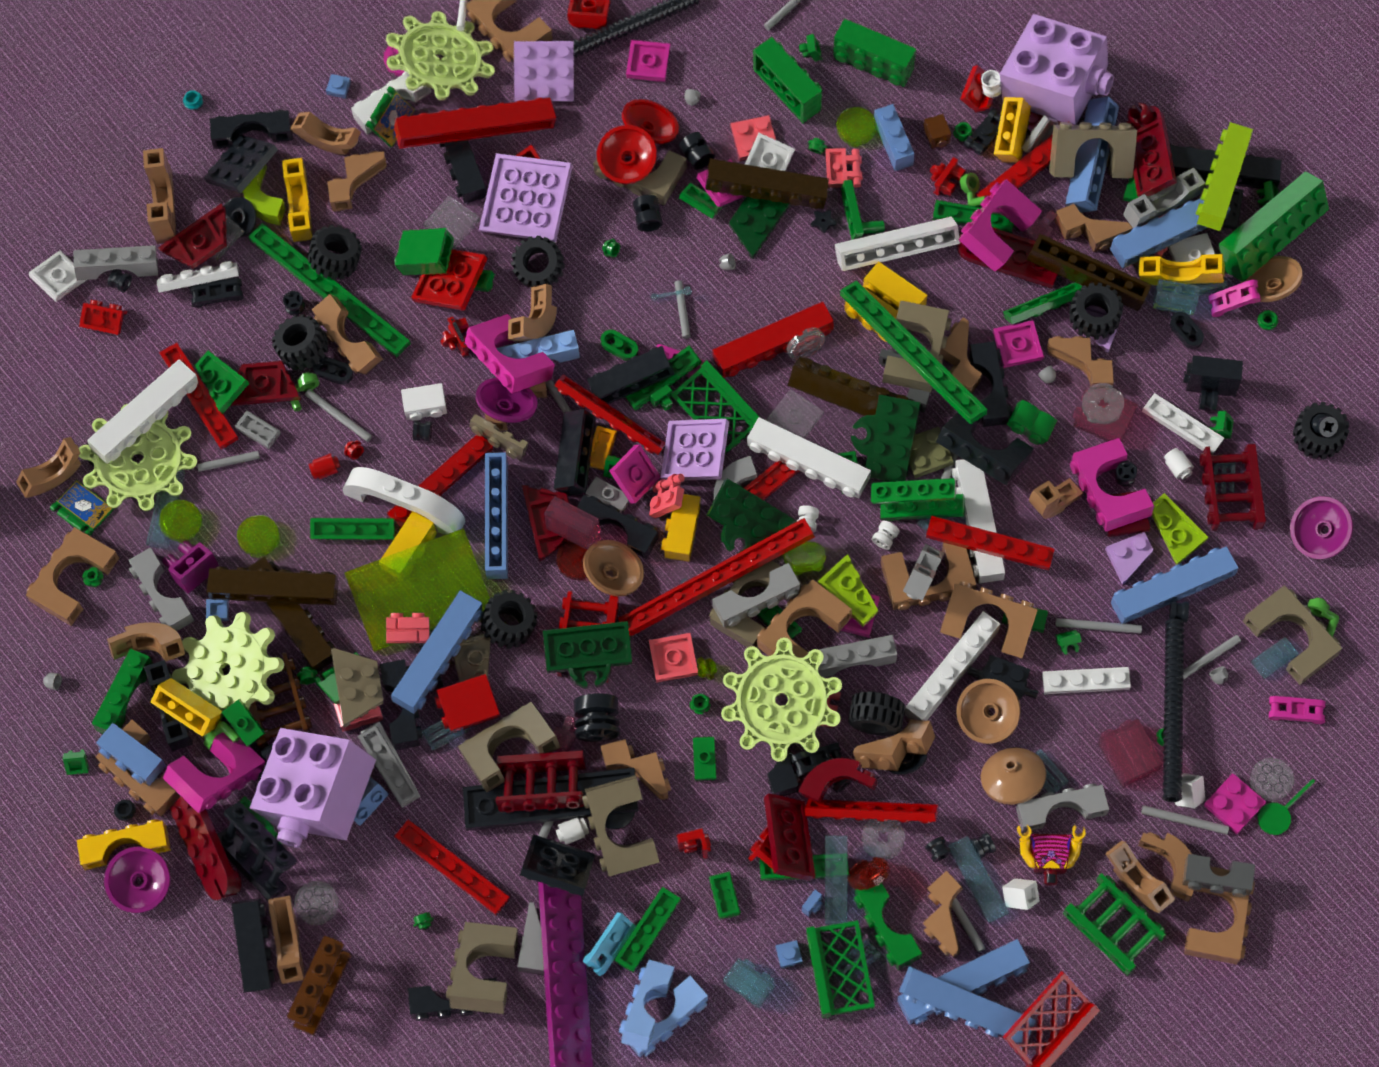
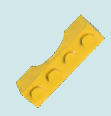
[282,158,313,242]
[1139,254,1225,285]
[77,819,171,870]

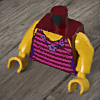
[1017,824,1086,886]

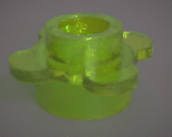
[697,657,717,680]

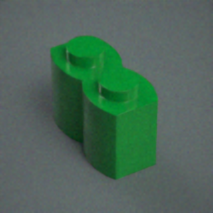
[1007,400,1057,445]

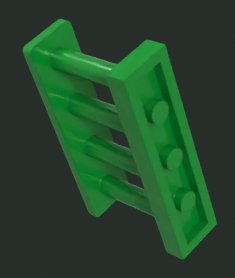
[871,478,965,521]
[1063,873,1166,976]

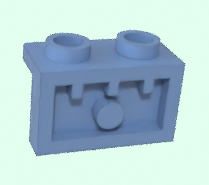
[354,777,388,826]

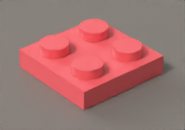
[731,115,776,161]
[649,633,698,683]

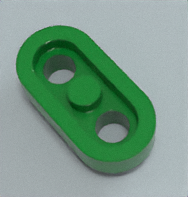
[601,330,638,361]

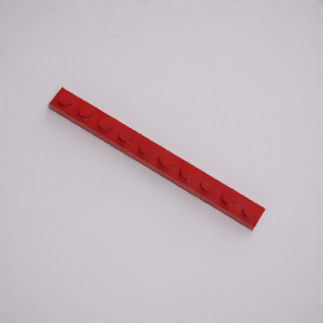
[618,518,815,637]

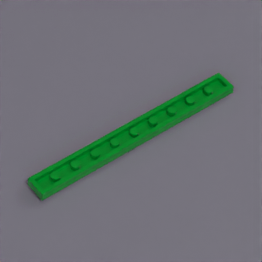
[249,223,410,358]
[840,280,987,424]

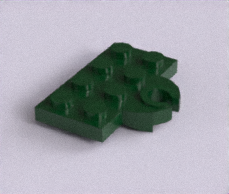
[851,394,921,482]
[707,478,797,554]
[543,621,632,689]

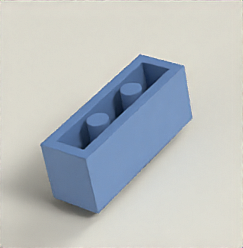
[874,104,914,171]
[96,723,166,786]

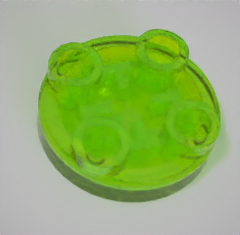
[836,107,876,147]
[159,500,202,543]
[237,515,280,558]
[783,541,826,575]

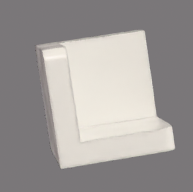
[1175,773,1205,808]
[1002,879,1040,910]

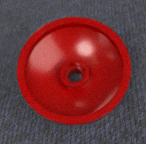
[622,99,679,144]
[597,125,657,184]

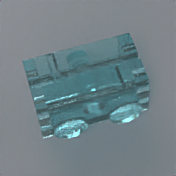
[1153,279,1200,315]
[723,958,775,1009]

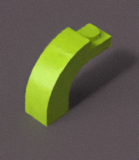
[243,165,286,226]

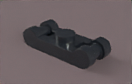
[964,108,1001,156]
[190,278,244,308]
[790,743,845,778]

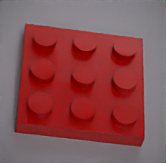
[411,249,488,311]

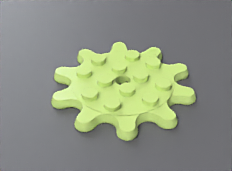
[386,11,495,101]
[79,404,197,511]
[172,612,284,730]
[721,638,842,762]

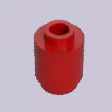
[308,453,341,479]

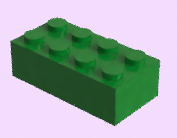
[833,18,916,87]
[753,37,822,123]

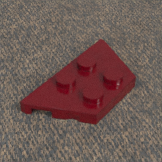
[158,204,227,269]
[230,361,301,406]
[522,485,576,561]

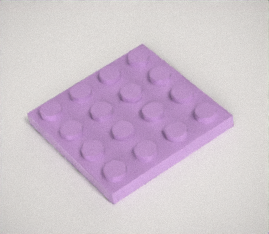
[479,153,573,242]

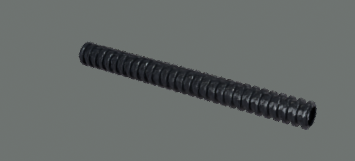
[574,0,699,58]
[1162,618,1184,802]

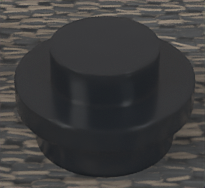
[114,799,136,821]

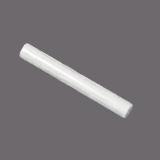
[456,0,468,31]

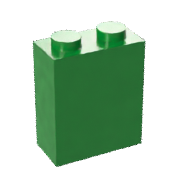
[395,228,454,276]

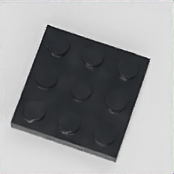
[204,135,278,193]
[520,834,595,896]

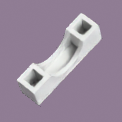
[351,71,432,134]

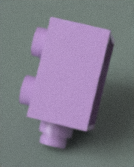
[1000,14,1114,125]
[250,728,376,848]

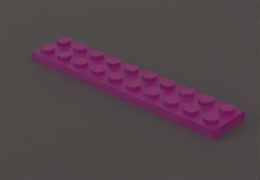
[538,882,593,1067]

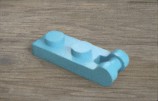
[583,912,636,976]

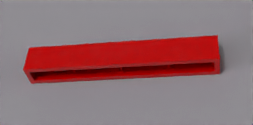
[394,97,556,149]

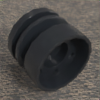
[574,693,620,742]

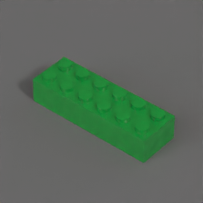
[1219,171,1329,282]

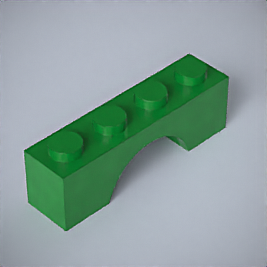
[91,648,154,734]
[853,877,922,970]

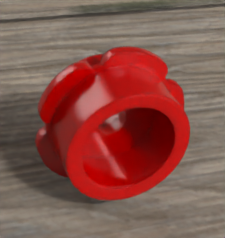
[344,440,364,460]

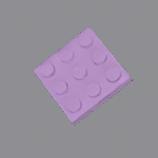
[514,41,574,102]
[660,419,729,480]

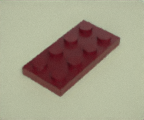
[764,793,815,881]

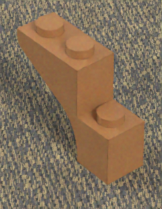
[327,151,387,212]
[1054,204,1132,252]
[940,317,982,394]
[1047,336,1113,391]
[853,719,935,771]
[601,739,671,800]
[923,871,963,958]
[268,896,304,984]

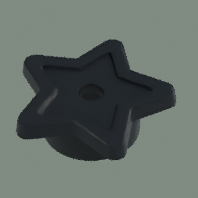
[810,210,837,233]

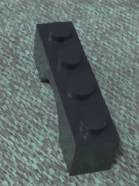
[210,109,293,149]
[969,341,1012,427]
[572,495,659,559]
[379,659,423,750]
[145,660,193,751]
[762,741,801,796]
[408,978,498,1021]

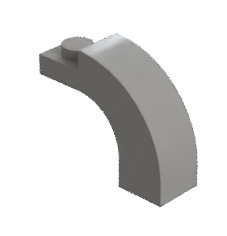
[714,456,757,499]

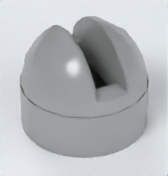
[684,89,701,106]
[719,253,736,271]
[1038,366,1056,383]
[1209,666,1228,685]
[43,673,62,690]

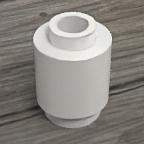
[1164,448,1194,480]
[555,817,589,845]

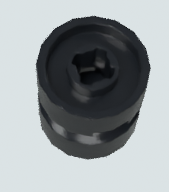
[679,132,715,170]
[633,195,663,232]

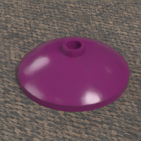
[475,378,538,423]
[1290,496,1353,560]
[104,847,170,913]

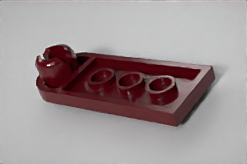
[1127,102,1177,197]
[957,227,1058,289]
[170,796,242,900]

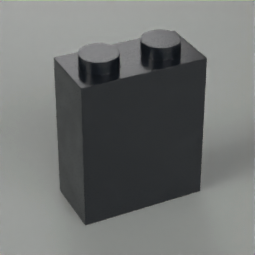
[1183,355,1243,397]

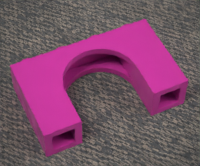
[959,179,1042,272]
[465,314,555,394]
[1070,438,1154,532]
[163,732,265,813]

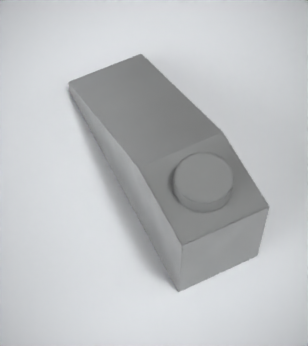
[518,902,544,975]

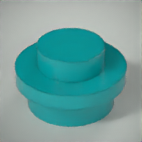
[183,90,203,110]

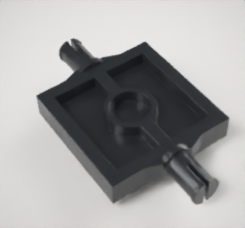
[967,655,1039,700]

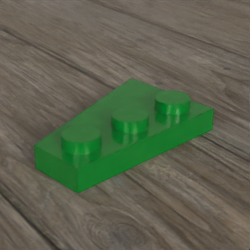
[195,350,250,414]

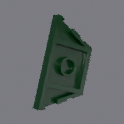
[729,197,791,259]

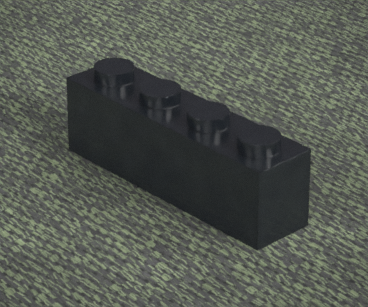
[439,139,487,204]
[587,346,675,404]
[554,409,596,496]
[231,898,276,993]

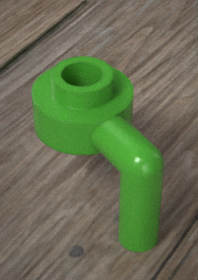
[960,173,986,206]
[290,372,319,412]
[1307,598,1339,636]
[204,721,240,750]

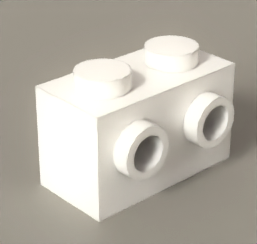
[401,383,447,421]

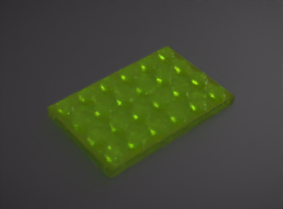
[344,528,490,652]

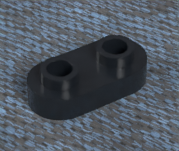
[1170,312,1204,349]
[313,357,353,385]

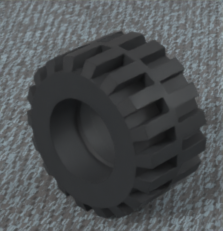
[308,225,362,280]
[511,235,565,288]
[1069,283,1123,340]
[272,315,329,371]
[1293,402,1350,460]
[480,590,538,649]
[848,692,905,736]

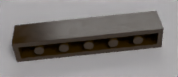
[705,158,829,209]
[1027,234,1151,311]
[787,356,914,416]
[248,557,335,672]
[206,566,339,605]

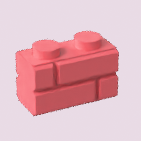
[386,613,429,644]

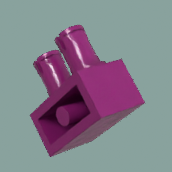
[162,540,219,594]

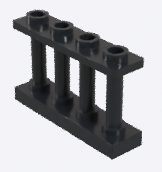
[217,802,297,900]

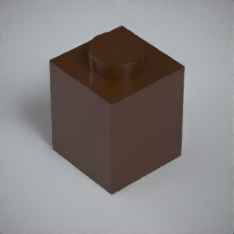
[923,114,951,149]

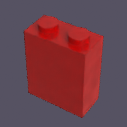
[434,674,500,733]

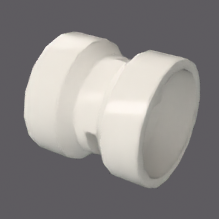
[981,70,1001,98]
[797,506,819,533]
[871,521,900,550]

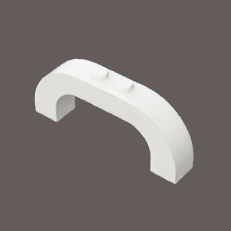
[343,467,466,539]

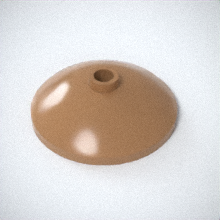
[1241,256,1303,302]
[583,540,644,596]
[957,679,1021,744]
[981,748,1046,805]

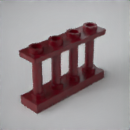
[1200,444,1266,531]
[496,750,586,813]

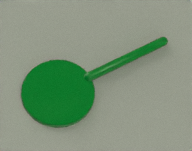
[1258,779,1315,835]

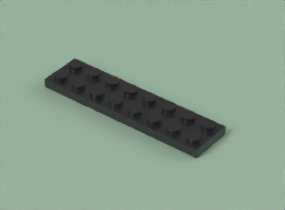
[463,768,639,831]

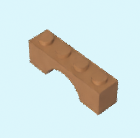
[312,294,383,375]

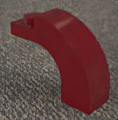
[798,758,878,804]

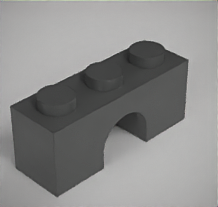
[1182,854,1255,897]

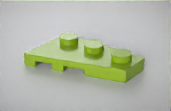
[1152,493,1208,565]
[818,554,878,627]

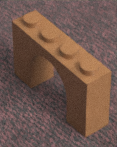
[466,0,553,64]
[143,148,177,244]
[26,527,120,626]
[881,543,976,610]
[757,579,852,658]
[940,581,1038,658]
[96,720,180,817]
[1184,866,1255,965]

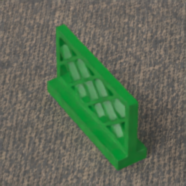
[671,360,759,455]
[806,920,875,1019]

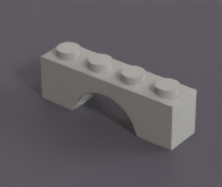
[1123,168,1205,228]
[73,245,158,280]
[903,544,944,600]
[129,547,194,631]
[712,563,800,628]
[809,635,897,677]
[1016,784,1109,833]

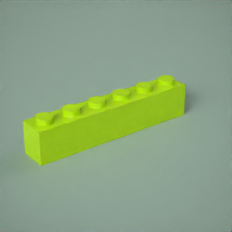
[1195,122,1253,231]

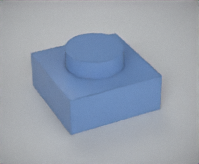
[326,74,351,99]
[206,599,229,621]
[802,890,823,917]
[775,940,802,968]

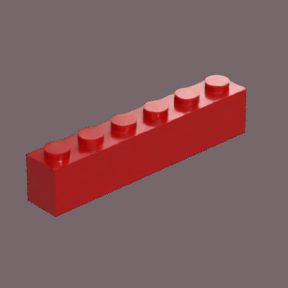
[712,301,834,378]

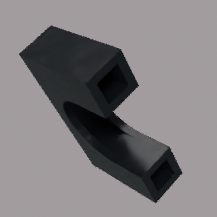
[936,412,1034,485]

